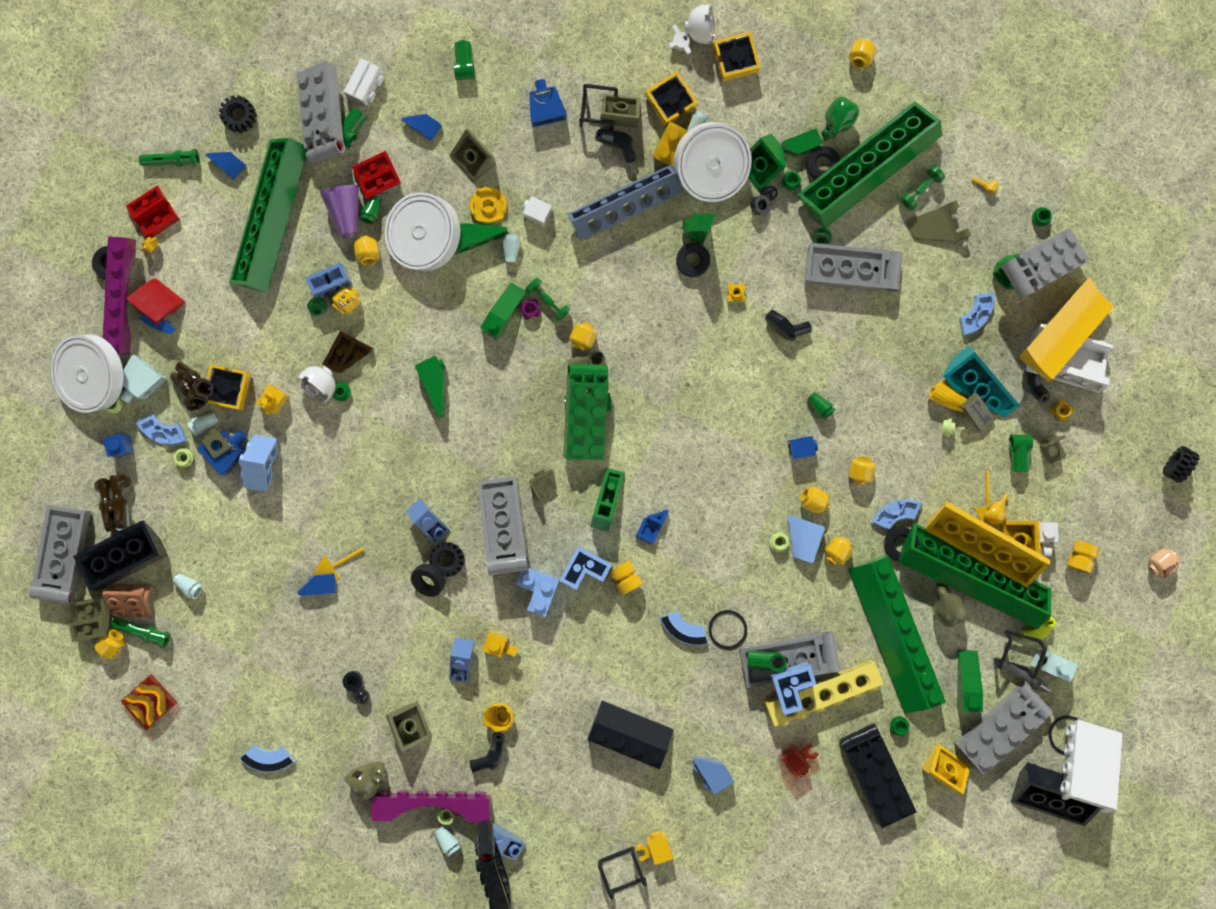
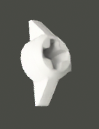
[668,25,691,55]

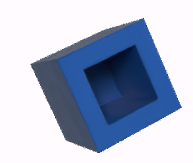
[103,433,134,458]
[787,436,818,460]

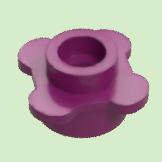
[520,299,541,320]

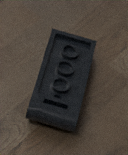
[839,723,917,829]
[475,820,511,909]

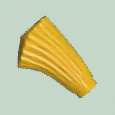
[928,380,967,413]

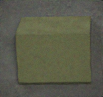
[600,94,640,128]
[449,129,496,183]
[386,701,432,753]

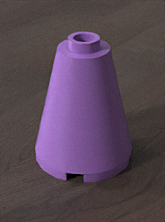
[320,185,359,238]

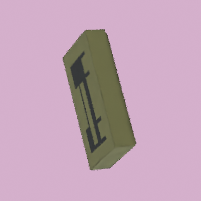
[961,393,996,433]

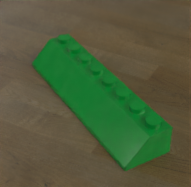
[797,102,943,228]
[229,138,308,292]
[899,523,1052,629]
[848,555,946,714]

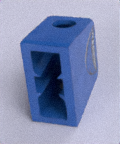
[529,79,567,128]
[197,430,248,476]

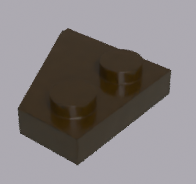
[322,331,374,374]

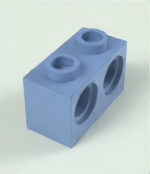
[305,262,353,298]

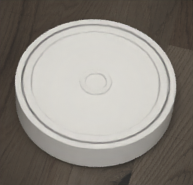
[674,122,752,202]
[385,192,460,272]
[51,334,124,413]

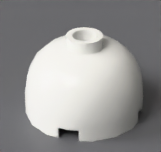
[685,4,715,44]
[296,366,336,403]

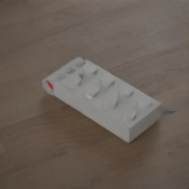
[297,61,345,164]
[1002,228,1089,299]
[804,243,902,292]
[478,476,528,576]
[29,505,91,605]
[739,631,841,688]
[954,681,1053,775]

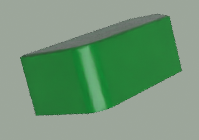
[782,128,822,157]

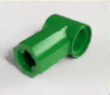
[454,40,475,80]
[342,108,367,149]
[1009,434,1033,472]
[747,651,787,672]

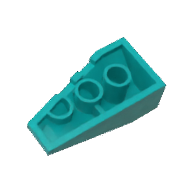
[942,345,1020,418]

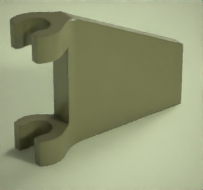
[907,200,971,242]

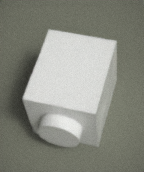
[522,196,553,227]

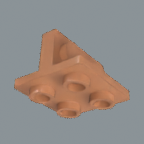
[102,584,153,618]

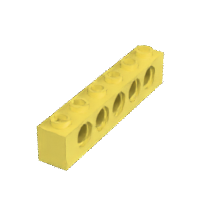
[764,660,883,727]

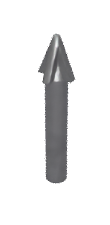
[1003,660,1052,693]

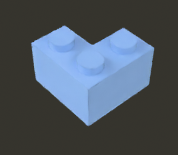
[239,434,278,492]
[559,546,612,590]
[516,567,560,617]
[770,662,817,715]

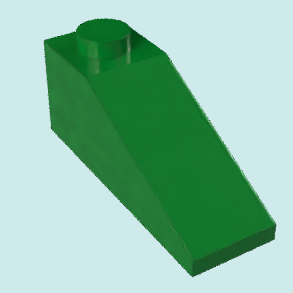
[681,213,716,245]
[455,223,509,255]
[480,282,526,340]
[414,356,447,419]
[590,468,625,532]
[957,650,983,712]

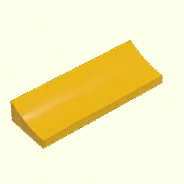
[1018,276,1114,383]
[925,501,1050,587]

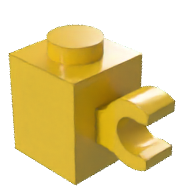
[256,384,289,415]
[482,631,519,657]
[635,831,673,865]

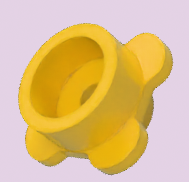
[141,237,160,254]
[727,283,746,302]
[1050,399,1073,422]

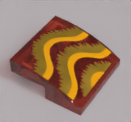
[121,674,178,731]

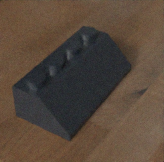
[73,520,168,591]
[587,700,673,769]
[1011,762,1100,826]

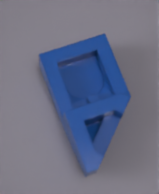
[401,114,442,141]
[205,152,246,179]
[139,314,176,334]
[635,509,669,545]
[297,573,336,595]

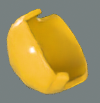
[482,703,515,732]

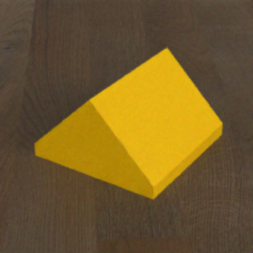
[1002,521,1041,554]
[922,743,971,796]

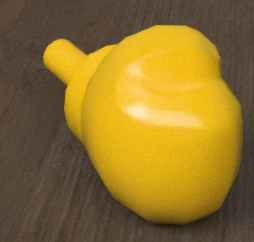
[984,494,1009,525]

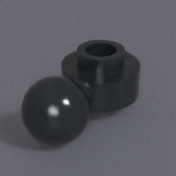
[750,186,778,215]
[342,670,370,705]

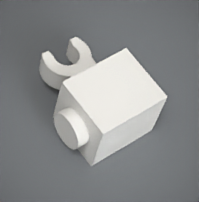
[1040,522,1058,556]

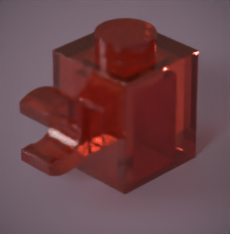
[779,743,819,779]

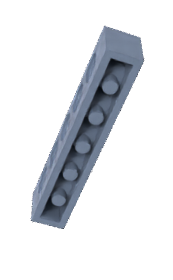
[567,165,683,241]

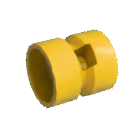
[1066,540,1100,574]
[608,560,643,595]

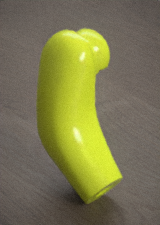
[1020,617,1056,640]

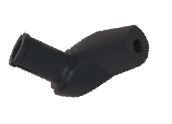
[595,128,637,163]
[765,309,812,341]
[1022,370,1050,404]
[469,732,505,773]

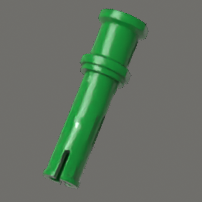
[139,149,200,167]
[110,616,171,649]

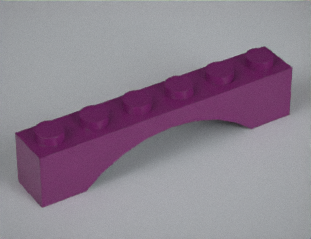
[103,236,136,355]
[371,790,491,823]

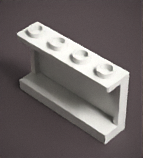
[1026,324,1113,393]
[1060,719,1123,813]

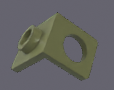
[201,428,230,458]
[1040,434,1066,464]
[529,469,554,501]

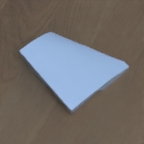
[787,515,825,563]

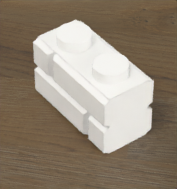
[344,58,384,107]

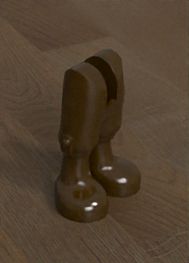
[170,362,213,411]
[94,475,131,532]

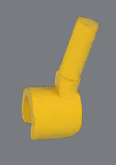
[972,177,1000,194]

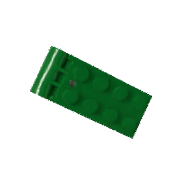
[563,363,608,460]

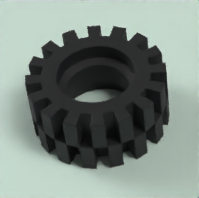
[219,95,257,133]
[1163,446,1200,483]
[428,542,465,577]

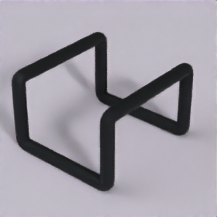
[579,84,618,130]
[993,630,1047,679]
[598,847,647,900]

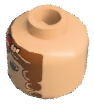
[1148,549,1180,578]

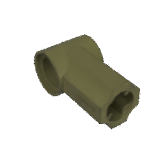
[567,350,606,365]

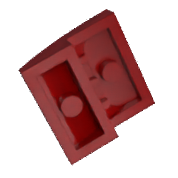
[352,151,401,199]
[126,185,180,238]
[126,278,185,325]

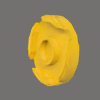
[469,187,507,225]

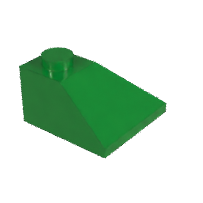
[748,133,786,191]

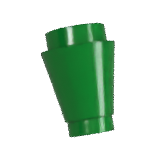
[360,196,382,225]
[807,392,836,420]

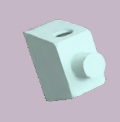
[119,355,167,403]
[1030,648,1078,682]

